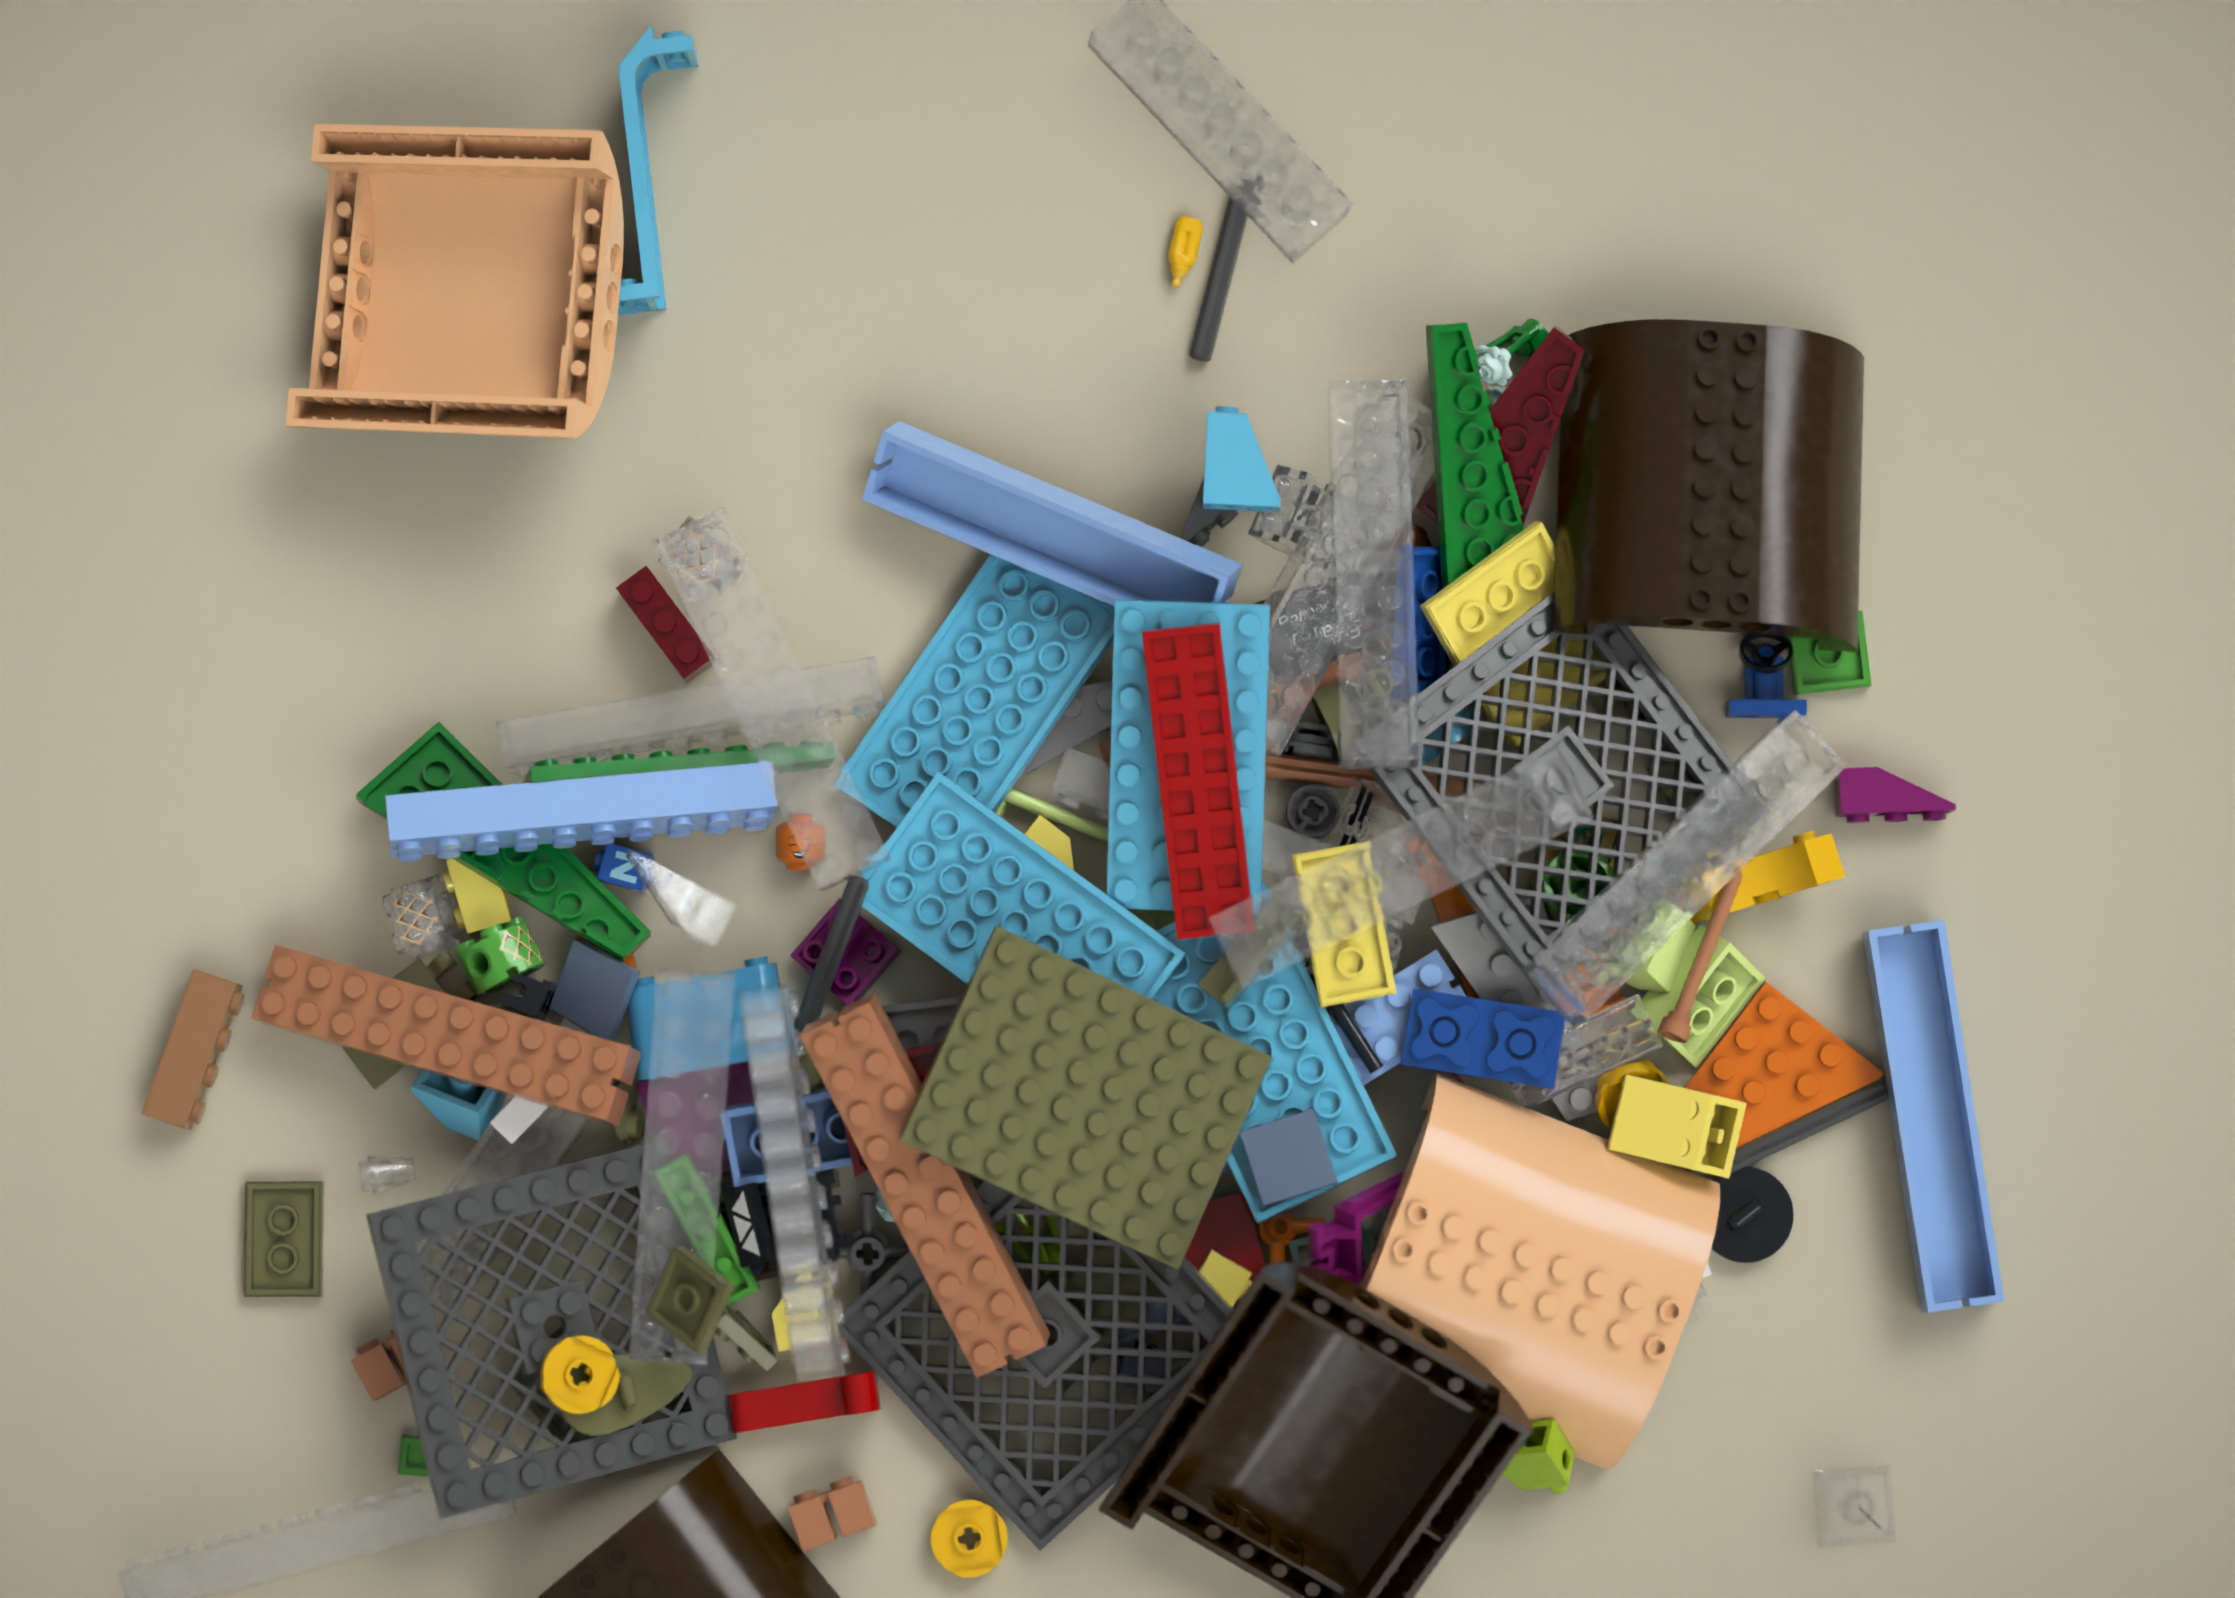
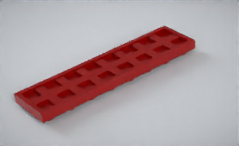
[1142,622,1255,940]

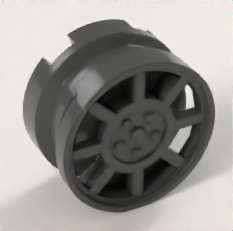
[1279,721,1333,760]
[1286,785,1340,840]

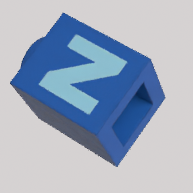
[593,843,655,894]

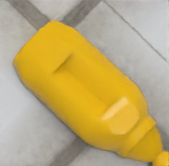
[1168,216,1203,287]

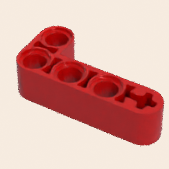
[727,1371,882,1433]

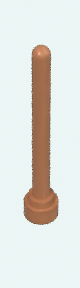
[1657,869,1743,1043]

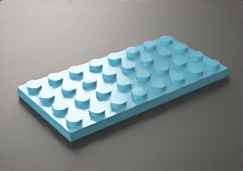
[832,554,1115,828]
[1107,599,1271,914]
[861,771,1187,1000]
[1153,880,1397,1224]

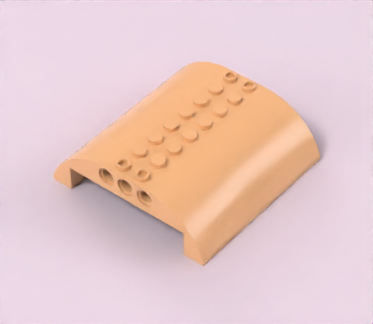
[285,124,624,439]
[1360,1072,1720,1470]

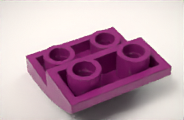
[790,898,901,1005]

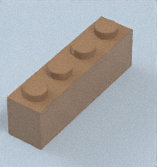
[141,969,245,1130]

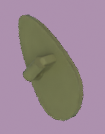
[560,1354,692,1436]

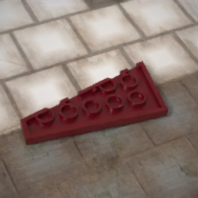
[1415,326,1585,525]

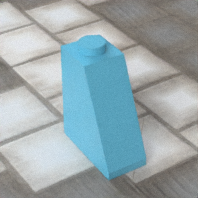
[1202,406,1281,513]

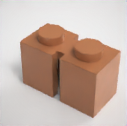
[350,1329,445,1401]
[787,1476,877,1551]

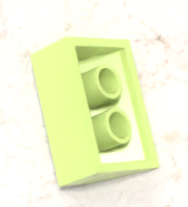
[1631,924,1766,1068]

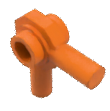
[1257,1210,1325,1264]

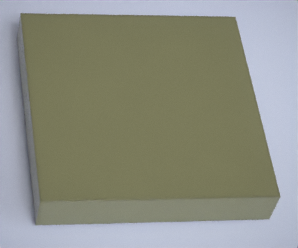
[645,1245,735,1353]

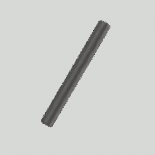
[1190,179,1255,362]
[789,875,869,1047]
[1719,1081,1888,1178]

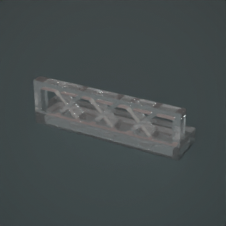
[1509,994,1664,1109]

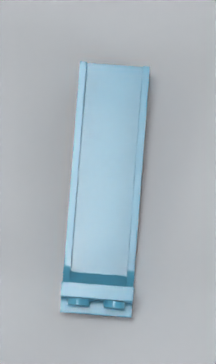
[618,25,699,315]

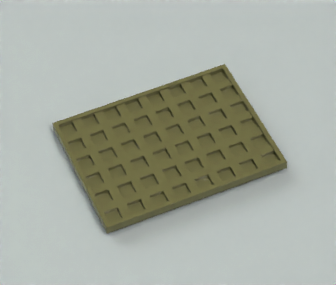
[897,926,1272,1270]

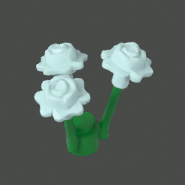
[1475,319,1548,408]

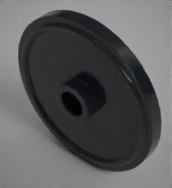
[1711,1167,1794,1263]

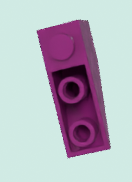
[1834,767,1956,823]

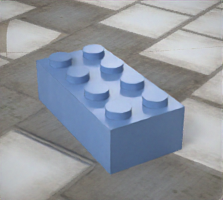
[718,1087,852,1188]

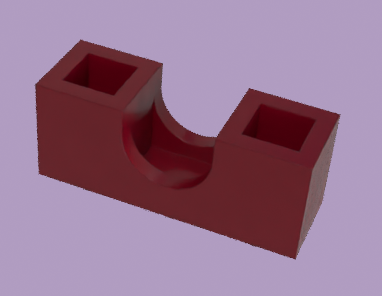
[616,566,718,684]

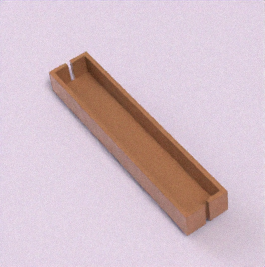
[251,945,642,1127]
[800,992,1050,1378]

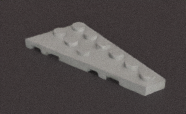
[1429,897,1597,1121]

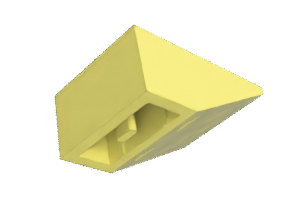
[1607,1074,1747,1178]

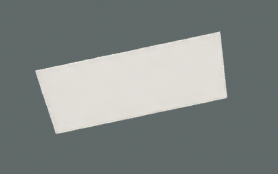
[490,1097,548,1144]

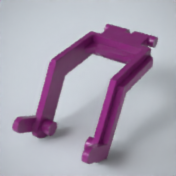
[1309,1172,1404,1286]

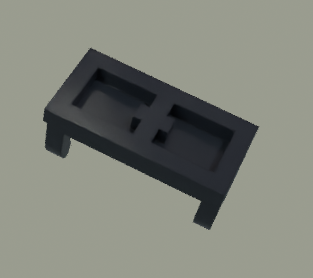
[497,975,557,1021]

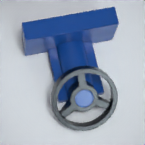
[1726,634,1807,719]

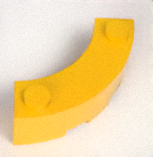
[1677,830,1845,924]

